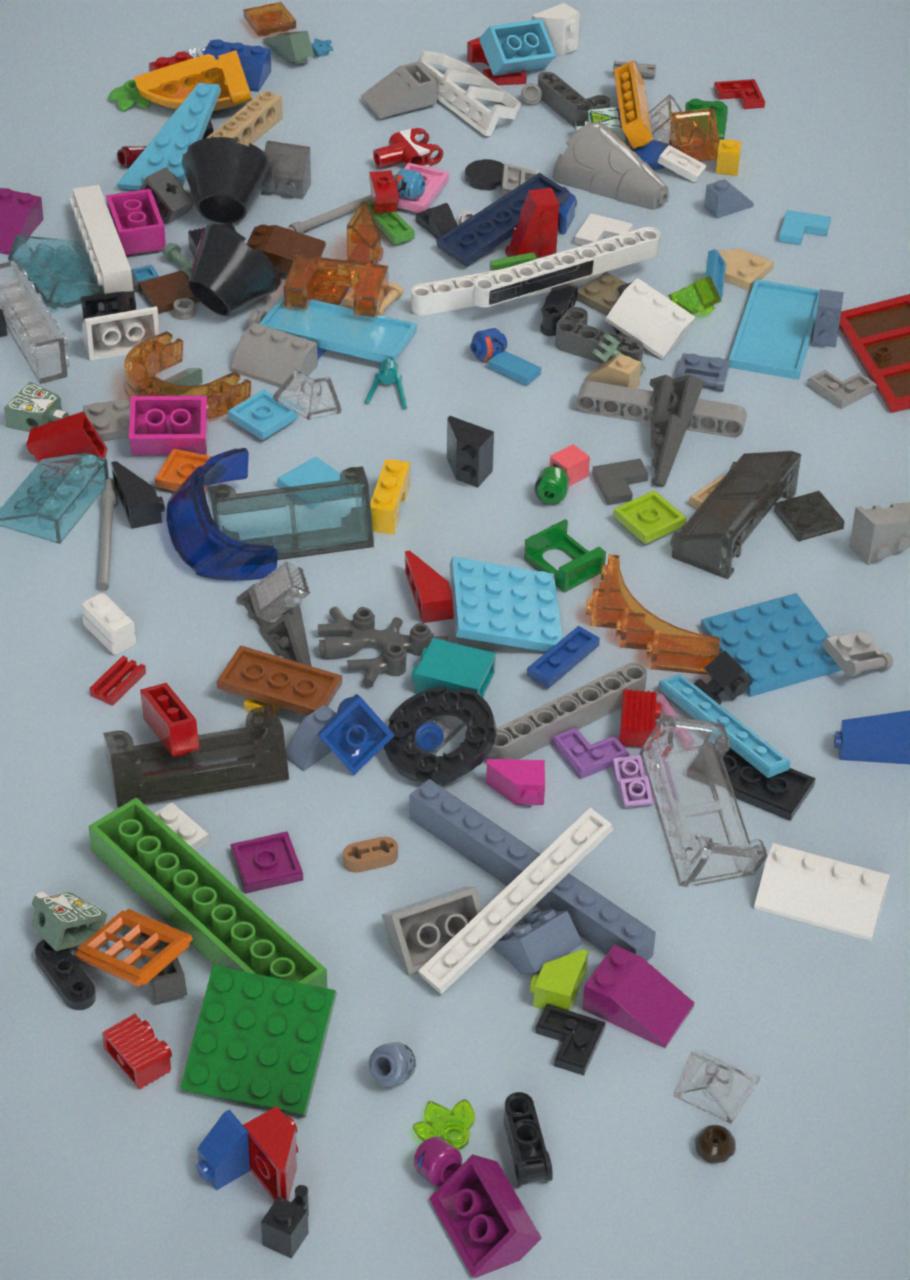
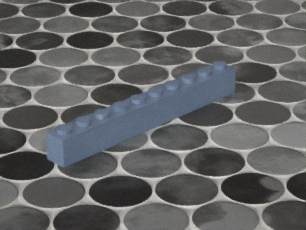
[409,779,656,961]

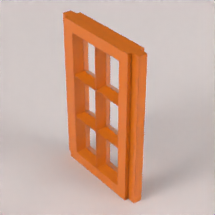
[74,909,193,987]

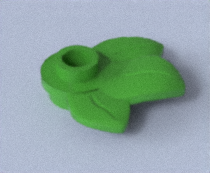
[108,80,150,112]

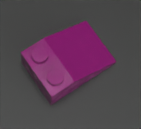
[0,188,44,256]
[582,945,695,1048]

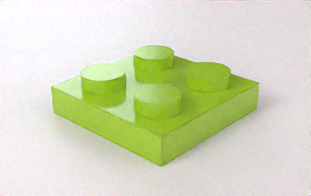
[613,490,686,544]

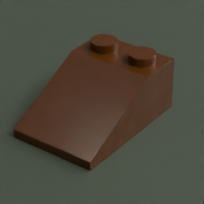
[247,224,326,274]

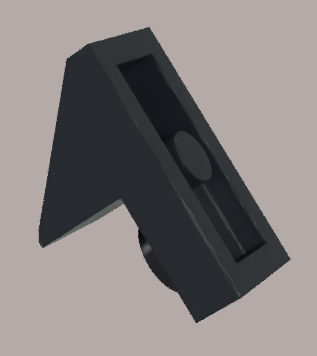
[416,203,458,239]

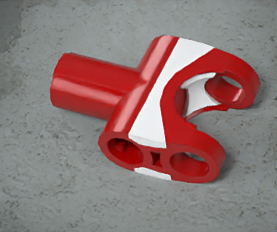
[373,128,444,168]

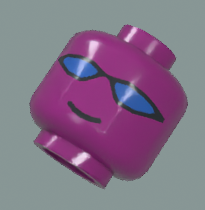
[414,1136,462,1186]

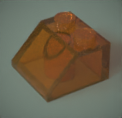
[669,108,720,161]

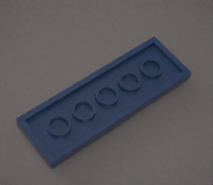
[436,173,570,266]

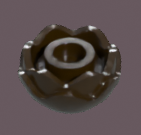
[695,1125,736,1163]

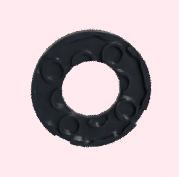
[384,686,497,783]

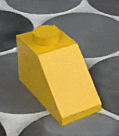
[716,139,742,176]

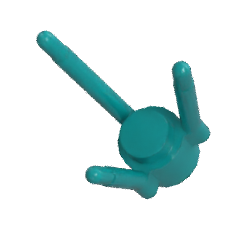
[365,358,407,409]

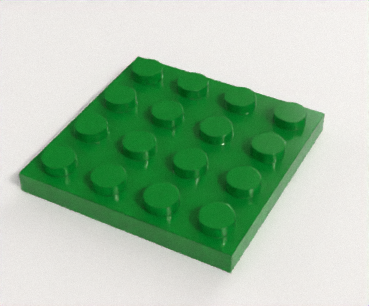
[180,965,337,1117]

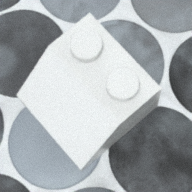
[532,3,580,56]

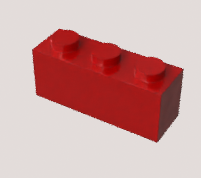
[140,682,200,756]

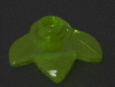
[413,1099,475,1150]

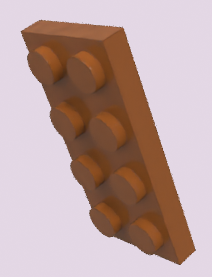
[217,645,342,716]

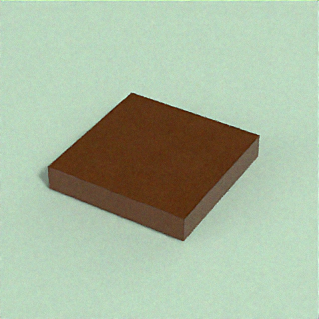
[138,271,200,314]

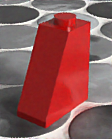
[26,412,108,466]

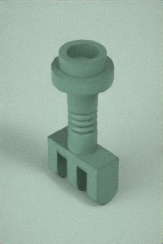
[163,243,194,280]
[592,333,646,376]

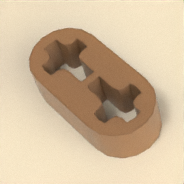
[343,837,398,873]

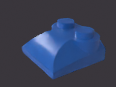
[317,694,395,775]

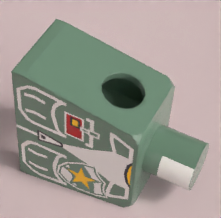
[4,382,69,432]
[32,892,107,951]

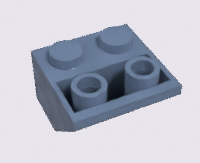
[493,909,583,973]

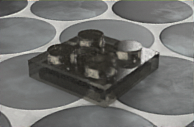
[774,491,845,542]

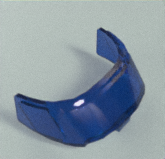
[166,448,278,581]

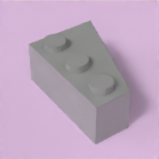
[849,502,910,565]

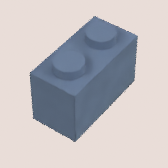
[812,289,844,347]

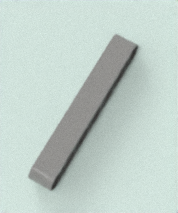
[575,381,747,437]
[486,663,647,760]

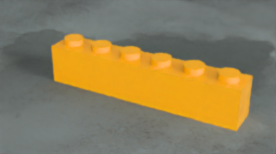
[614,60,653,149]

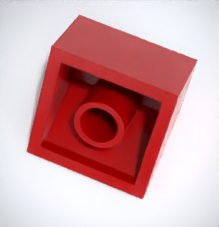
[243,1106,298,1201]

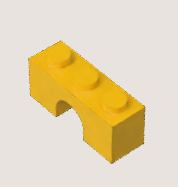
[369,459,410,535]

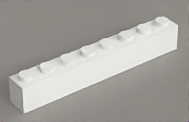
[70,185,133,293]

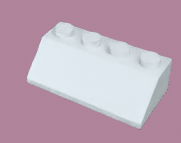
[754,843,890,941]

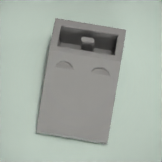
[361,62,437,119]

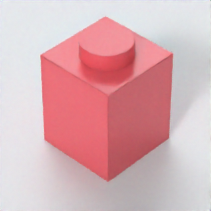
[550,444,590,486]

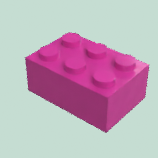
[106,189,166,256]
[129,396,208,455]

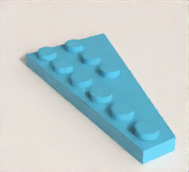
[117,83,221,191]

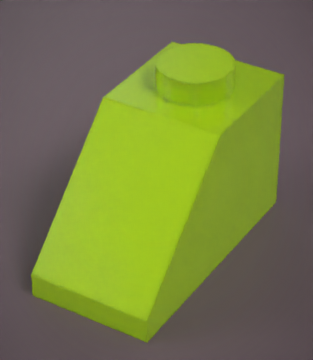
[530,949,589,1011]

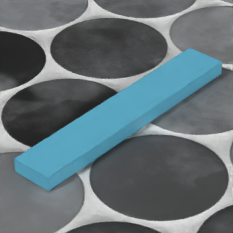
[658,674,791,778]

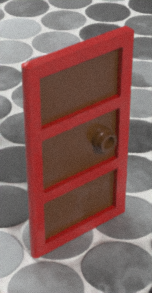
[839,294,910,413]

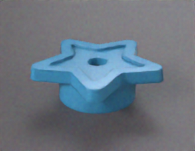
[311,38,333,56]

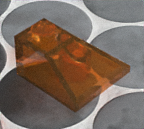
[347,201,384,269]

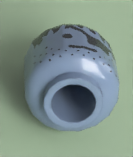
[369,1042,416,1086]

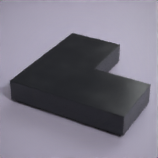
[535,1004,606,1076]

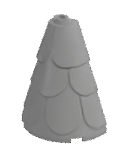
[552,122,669,210]

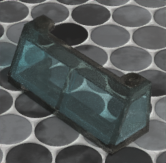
[208,466,374,568]

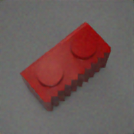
[619,689,662,748]
[102,1014,172,1089]

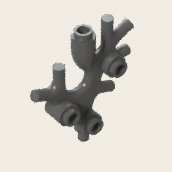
[318,607,448,688]

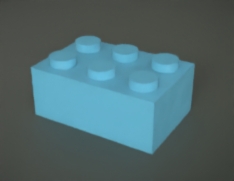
[479,19,556,76]

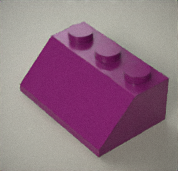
[429,1154,542,1278]

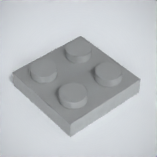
[83,398,131,442]

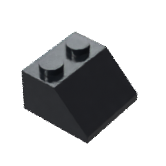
[446,416,494,488]

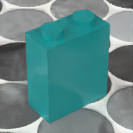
[411,638,496,697]

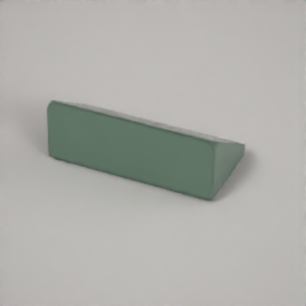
[149,368,203,396]

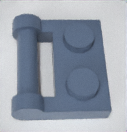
[676,353,730,391]

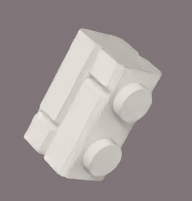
[81,593,136,655]

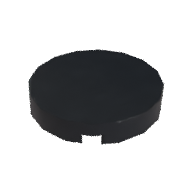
[465,159,504,190]

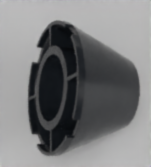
[182,137,272,223]
[188,224,281,316]

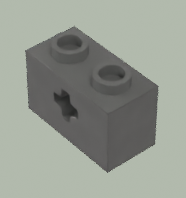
[140,167,194,224]

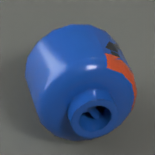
[470,328,507,361]

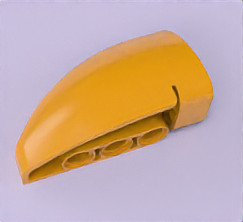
[134,50,252,111]

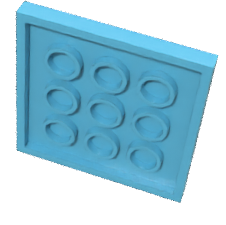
[449,556,563,652]

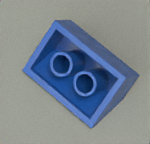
[203,39,272,92]

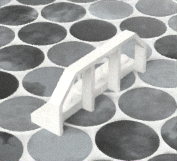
[418,50,521,137]

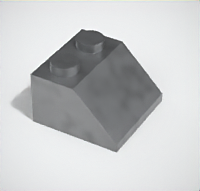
[262,140,311,199]

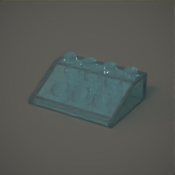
[8,235,104,309]
[0,453,109,544]

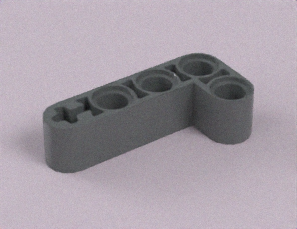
[538,72,610,127]
[555,307,643,363]

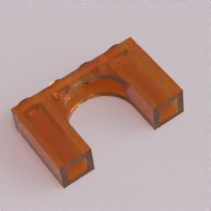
[284,254,388,318]

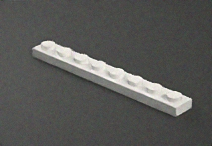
[418,808,613,995]

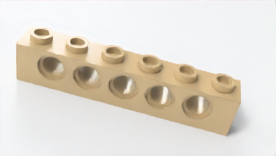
[207,91,283,146]

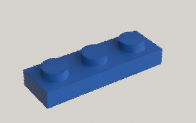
[527,626,600,688]

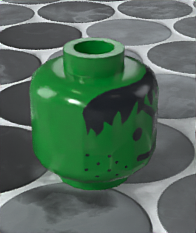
[534,466,570,505]

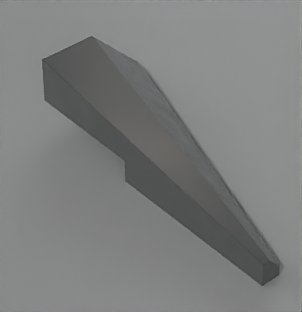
[650,374,704,486]
[237,572,312,666]

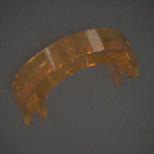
[124,331,251,419]

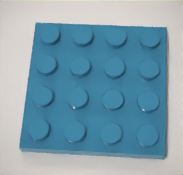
[700,593,842,697]

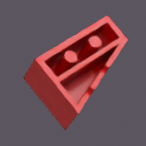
[505,188,559,259]

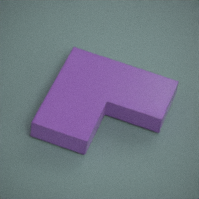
[551,727,630,779]

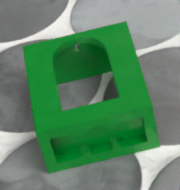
[524,519,606,593]

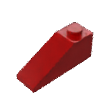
[405,550,454,623]

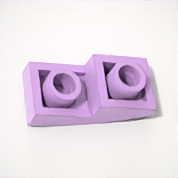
[612,755,653,808]

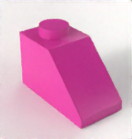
[486,759,545,805]

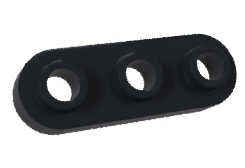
[35,940,96,1010]

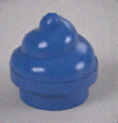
[415,722,444,751]

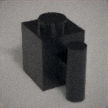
[694,651,753,705]
[261,1185,309,1259]

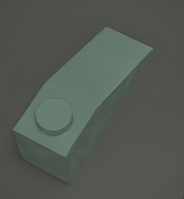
[263,31,314,64]

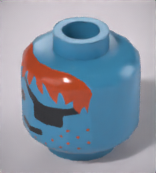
[393,169,426,200]

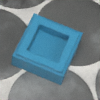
[131,265,159,282]

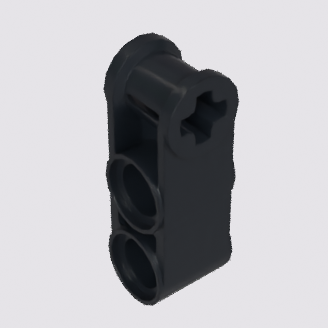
[540,284,578,336]
[504,1092,553,1186]

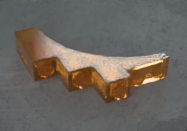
[586,554,720,675]

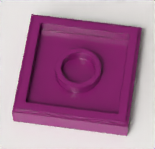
[230,831,303,893]

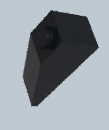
[111,461,165,529]

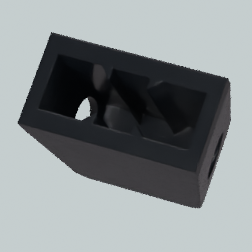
[81,291,137,320]

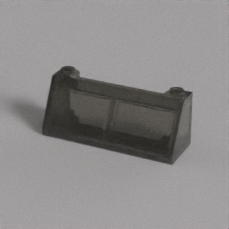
[670,451,801,580]
[103,705,289,808]

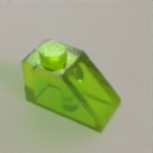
[668,276,722,315]

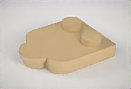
[717,249,774,291]

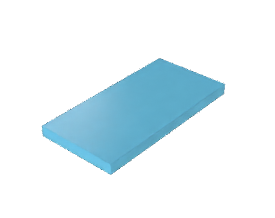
[729,279,820,380]
[259,293,417,362]

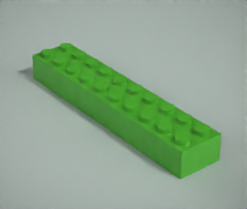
[88,797,327,988]

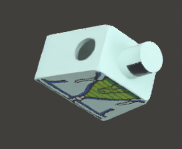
[575,107,626,143]

